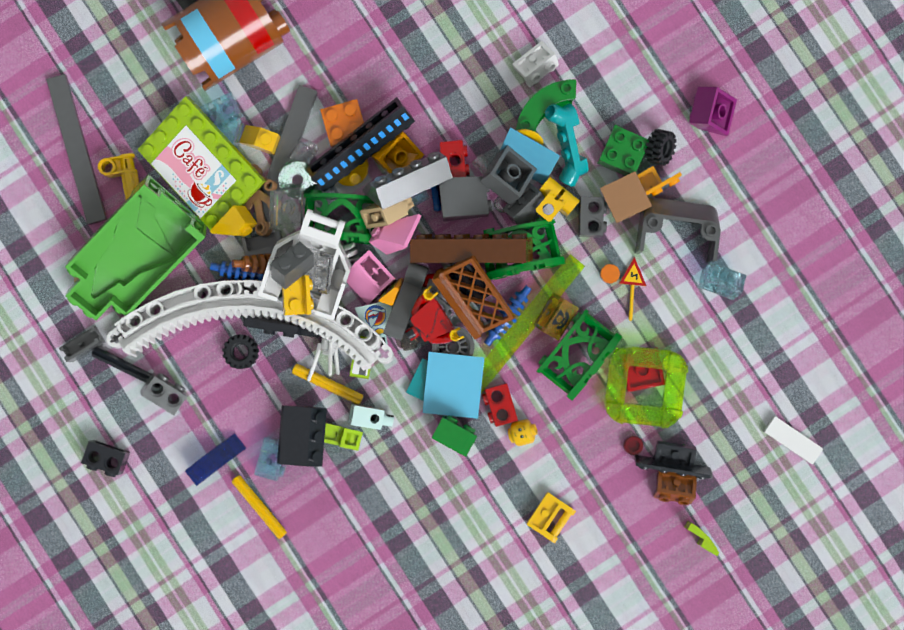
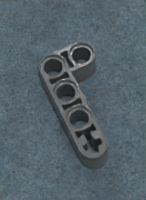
[383,263,429,341]

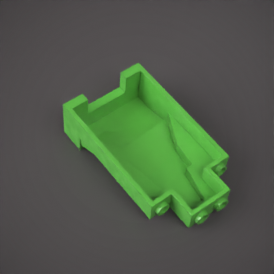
[65,174,207,320]

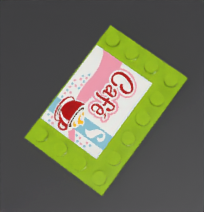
[137,96,266,230]

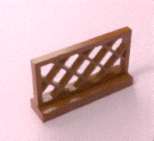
[432,256,515,340]

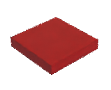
[619,347,665,392]

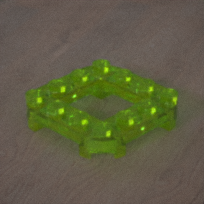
[604,346,688,428]

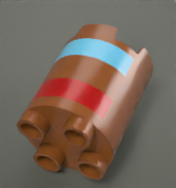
[161,0,290,91]

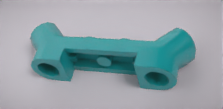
[545,104,589,187]

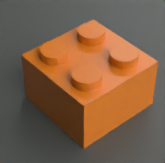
[320,99,364,148]

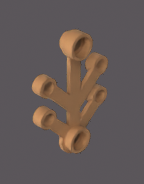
[244,164,281,237]

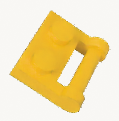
[526,492,576,543]

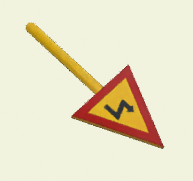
[619,257,647,321]

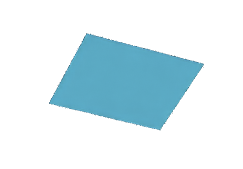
[500,127,560,185]
[423,352,484,419]

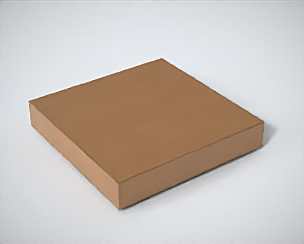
[600,171,652,223]

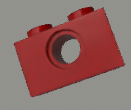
[440,140,470,177]

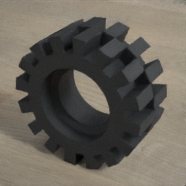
[645,129,677,166]
[222,334,259,369]

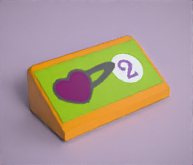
[378,278,404,306]

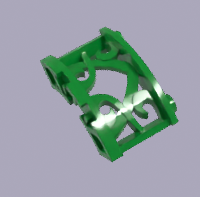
[515,79,577,132]
[303,190,375,245]
[483,217,566,280]
[536,309,622,400]

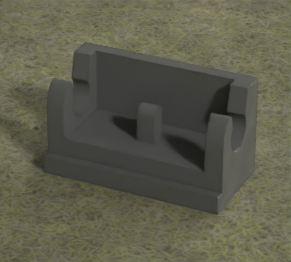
[502,183,548,225]
[59,326,106,362]

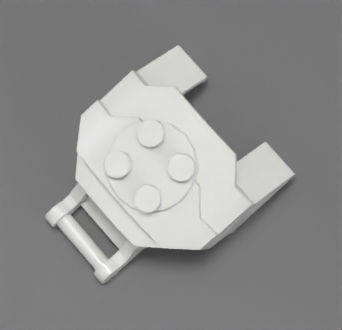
[258,209,352,320]

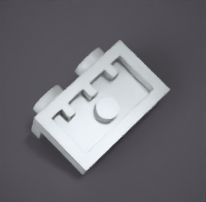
[512,41,559,87]

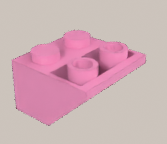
[347,250,396,305]

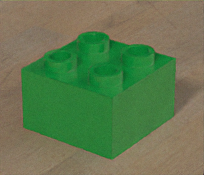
[597,125,649,176]
[432,415,477,457]

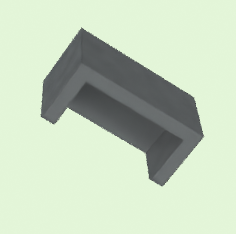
[241,229,283,257]

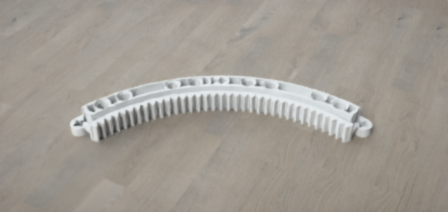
[106,280,394,371]

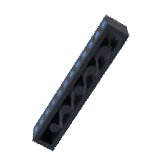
[306,97,415,192]

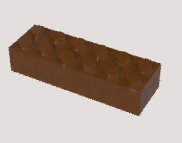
[410,233,533,263]

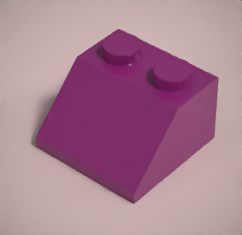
[689,87,737,136]

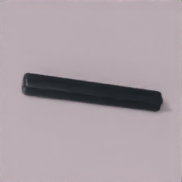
[91,347,161,388]

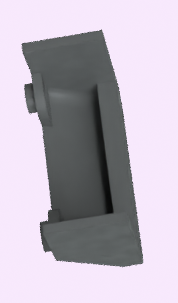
[635,197,721,264]

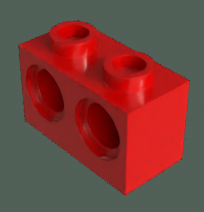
[482,383,518,427]

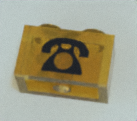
[534,292,579,341]

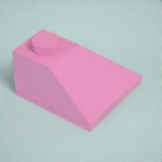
[369,214,421,255]

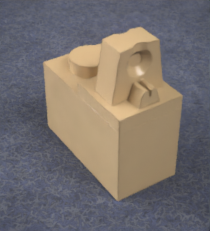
[360,197,414,229]

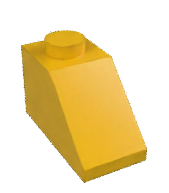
[239,125,281,155]
[210,205,257,236]

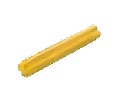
[292,364,363,405]
[232,475,287,539]

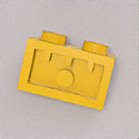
[282,275,314,316]

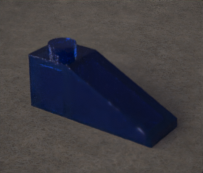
[185,433,247,486]

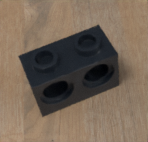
[81,440,130,477]

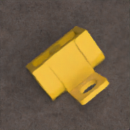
[536,177,580,222]

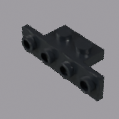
[243,315,319,338]
[634,441,713,479]

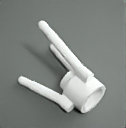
[307,338,340,381]

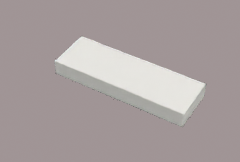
[763,416,823,465]

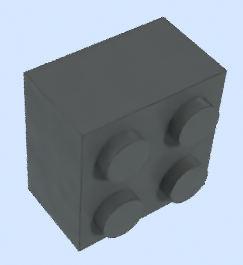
[480,145,537,204]

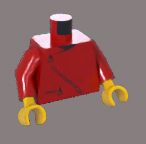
[405,286,464,344]

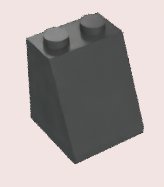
[439,176,492,222]

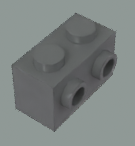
[270,241,314,290]

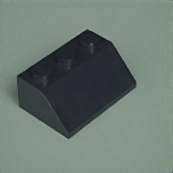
[277,405,327,467]

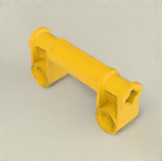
[98,153,139,200]

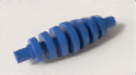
[210,261,264,281]
[484,285,532,346]

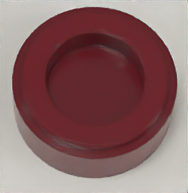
[623,436,643,455]

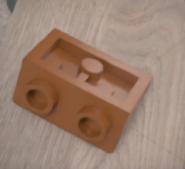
[654,471,697,505]

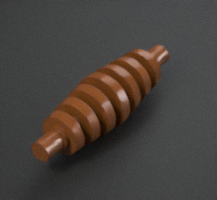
[232,253,271,274]

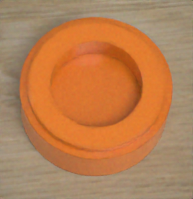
[600,264,620,284]

